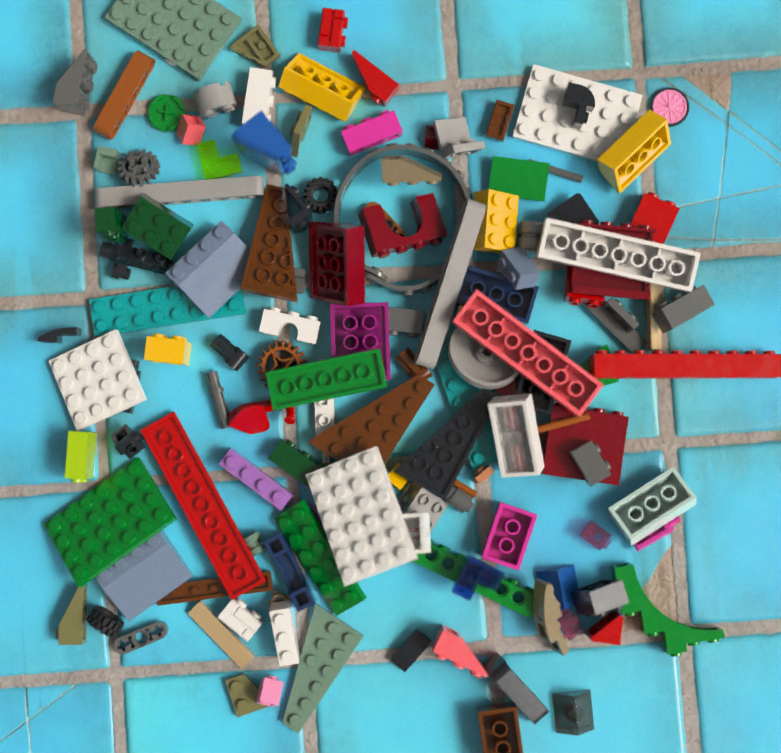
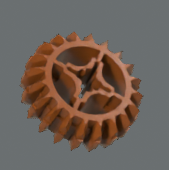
[256,341,307,387]

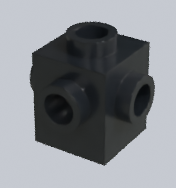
[111,424,145,459]

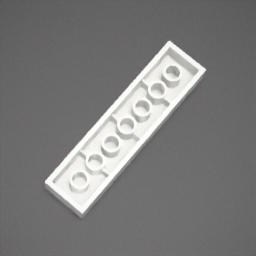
[535,218,701,292]

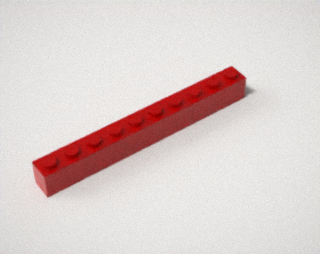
[589,350,781,379]

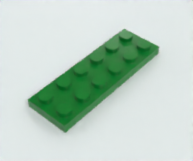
[266,349,388,411]
[274,499,367,616]

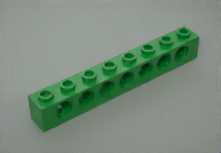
[413,539,534,618]

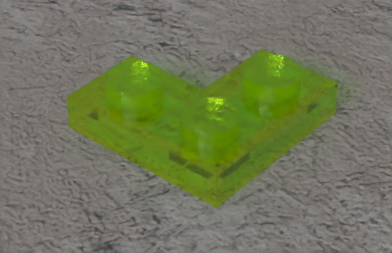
[196,139,243,180]

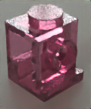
[579,520,612,550]
[557,609,585,640]

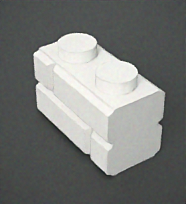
[217,598,264,642]

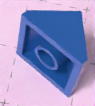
[536,565,578,610]

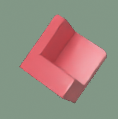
[176,114,206,146]

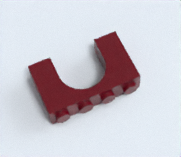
[358,193,447,259]

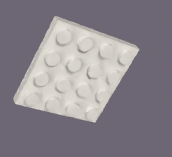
[49,329,147,431]

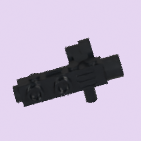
[99,239,174,280]

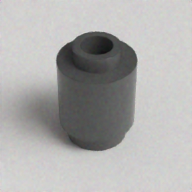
[446,486,474,514]

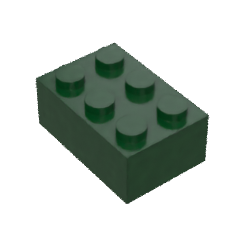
[121,193,194,260]

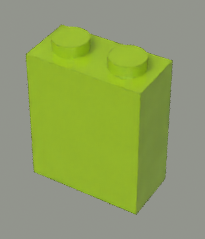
[65,431,97,483]

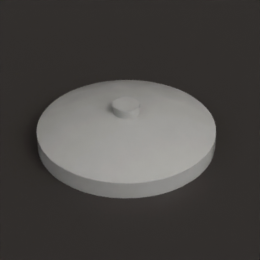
[448,327,519,389]

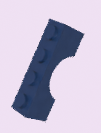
[263,532,317,612]

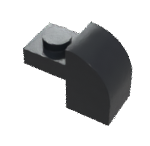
[562,82,595,129]

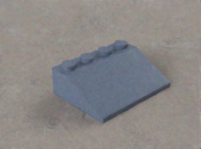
[166,221,250,318]
[95,530,193,621]

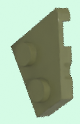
[230,25,281,68]
[290,105,313,157]

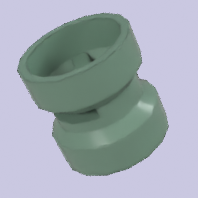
[244,531,266,556]

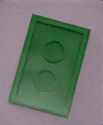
[488,156,550,201]

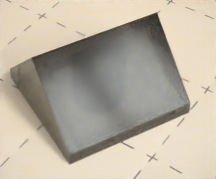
[552,690,594,736]

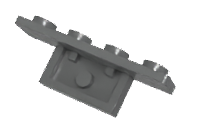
[582,297,646,354]

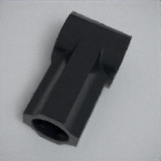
[210,334,250,371]

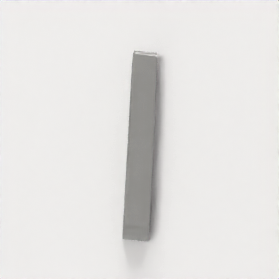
[94,176,264,209]
[414,198,486,369]

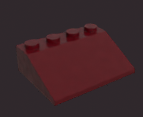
[308,222,365,307]

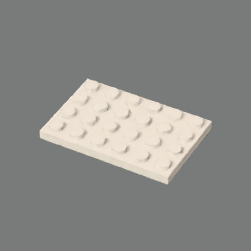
[512,64,643,162]
[306,446,418,586]

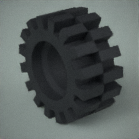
[303,177,338,213]
[86,605,124,638]

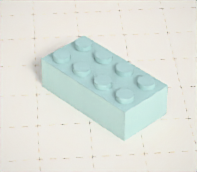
[608,467,697,546]

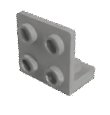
[433,117,485,159]
[398,481,448,533]

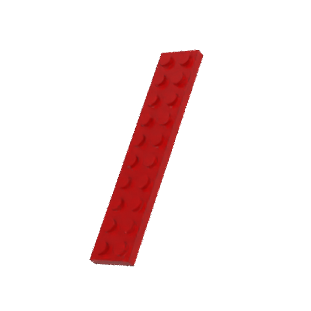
[140,412,267,600]

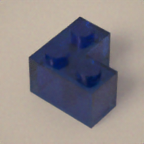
[451,554,505,601]

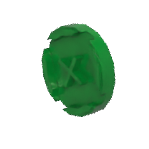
[148,94,186,133]

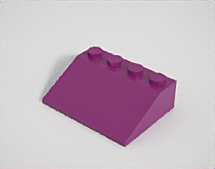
[330,302,391,380]

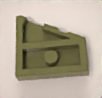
[225,673,269,717]

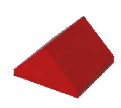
[584,611,624,645]

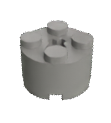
[193,81,237,119]

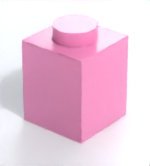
[256,676,283,707]

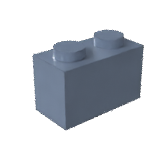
[497,247,540,290]

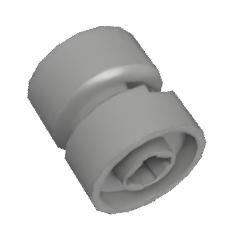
[517,221,543,252]

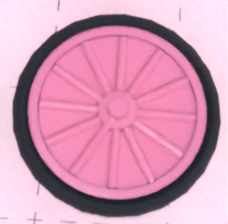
[650,87,689,127]

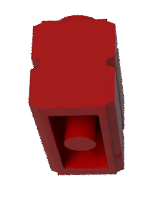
[318,8,349,53]

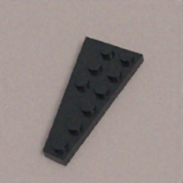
[394,388,498,499]

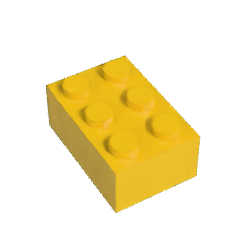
[473,189,519,255]

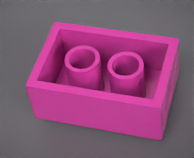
[480,501,537,571]

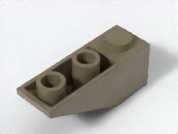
[381,155,442,186]

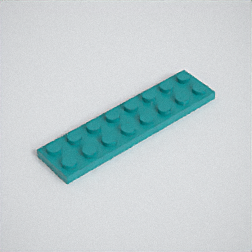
[89,286,246,338]
[422,314,498,470]

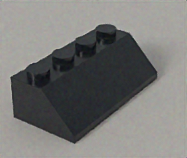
[515,330,572,415]

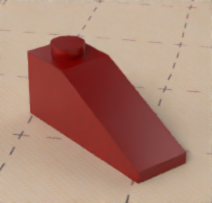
[352,50,399,107]

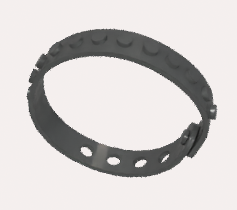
[334,143,473,296]

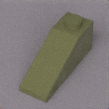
[56,584,87,645]

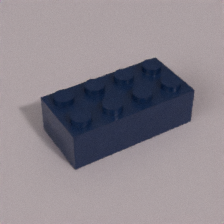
[455,266,539,326]

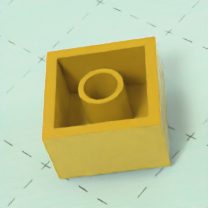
[144,333,192,366]

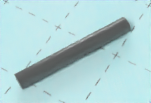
[529,159,583,183]

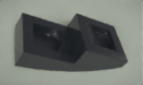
[38,327,82,343]
[390,628,432,672]

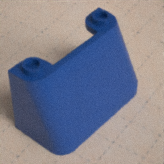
[231,110,297,175]

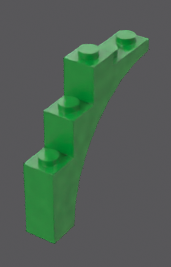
[611,563,725,657]

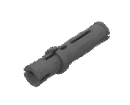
[205,371,230,429]

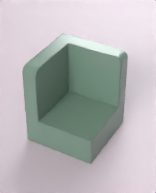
[93,146,121,175]

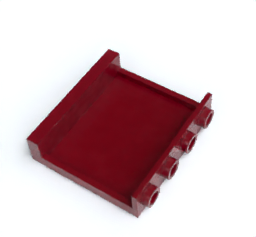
[570,220,656,300]
[540,402,629,486]

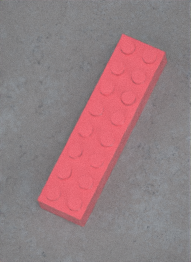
[452,290,604,417]

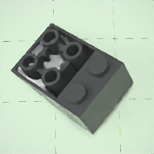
[52,49,98,116]

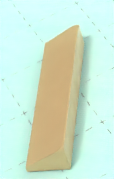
[646,284,662,350]
[187,600,255,669]

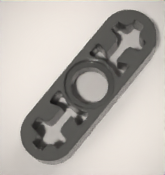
[114,621,169,655]

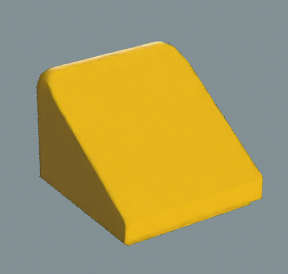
[388,463,408,490]

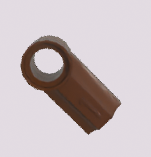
[396,348,433,380]

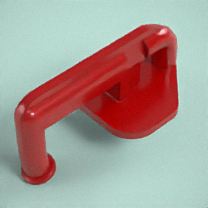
[229,399,295,434]

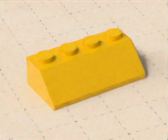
[278,53,366,122]
[597,110,671,194]

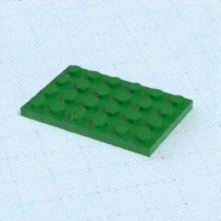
[44,457,177,587]

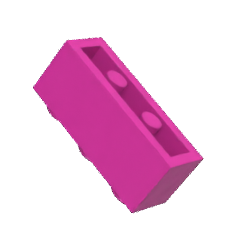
[341,110,403,157]

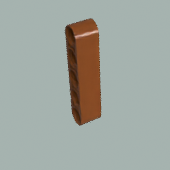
[93,50,155,140]

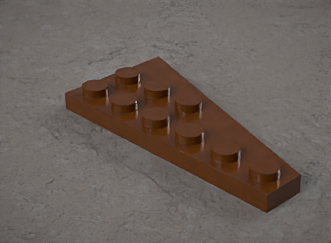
[240,184,298,303]

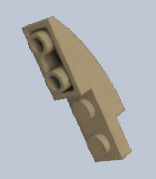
[533,578,569,656]

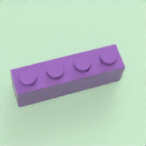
[219,448,294,511]

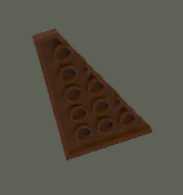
[309,374,435,464]

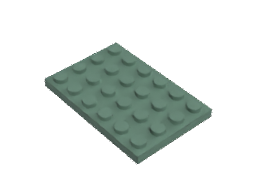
[105,0,242,81]

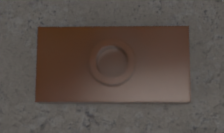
[485,100,515,142]

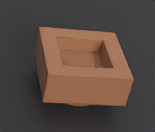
[474,465,494,484]

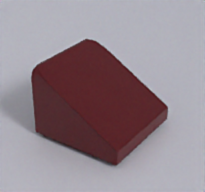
[425,126,440,150]

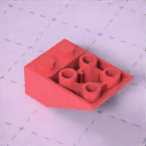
[432,624,488,678]

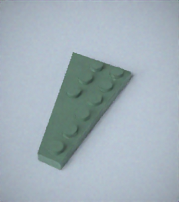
[282,603,363,733]

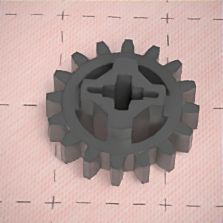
[117,149,160,187]

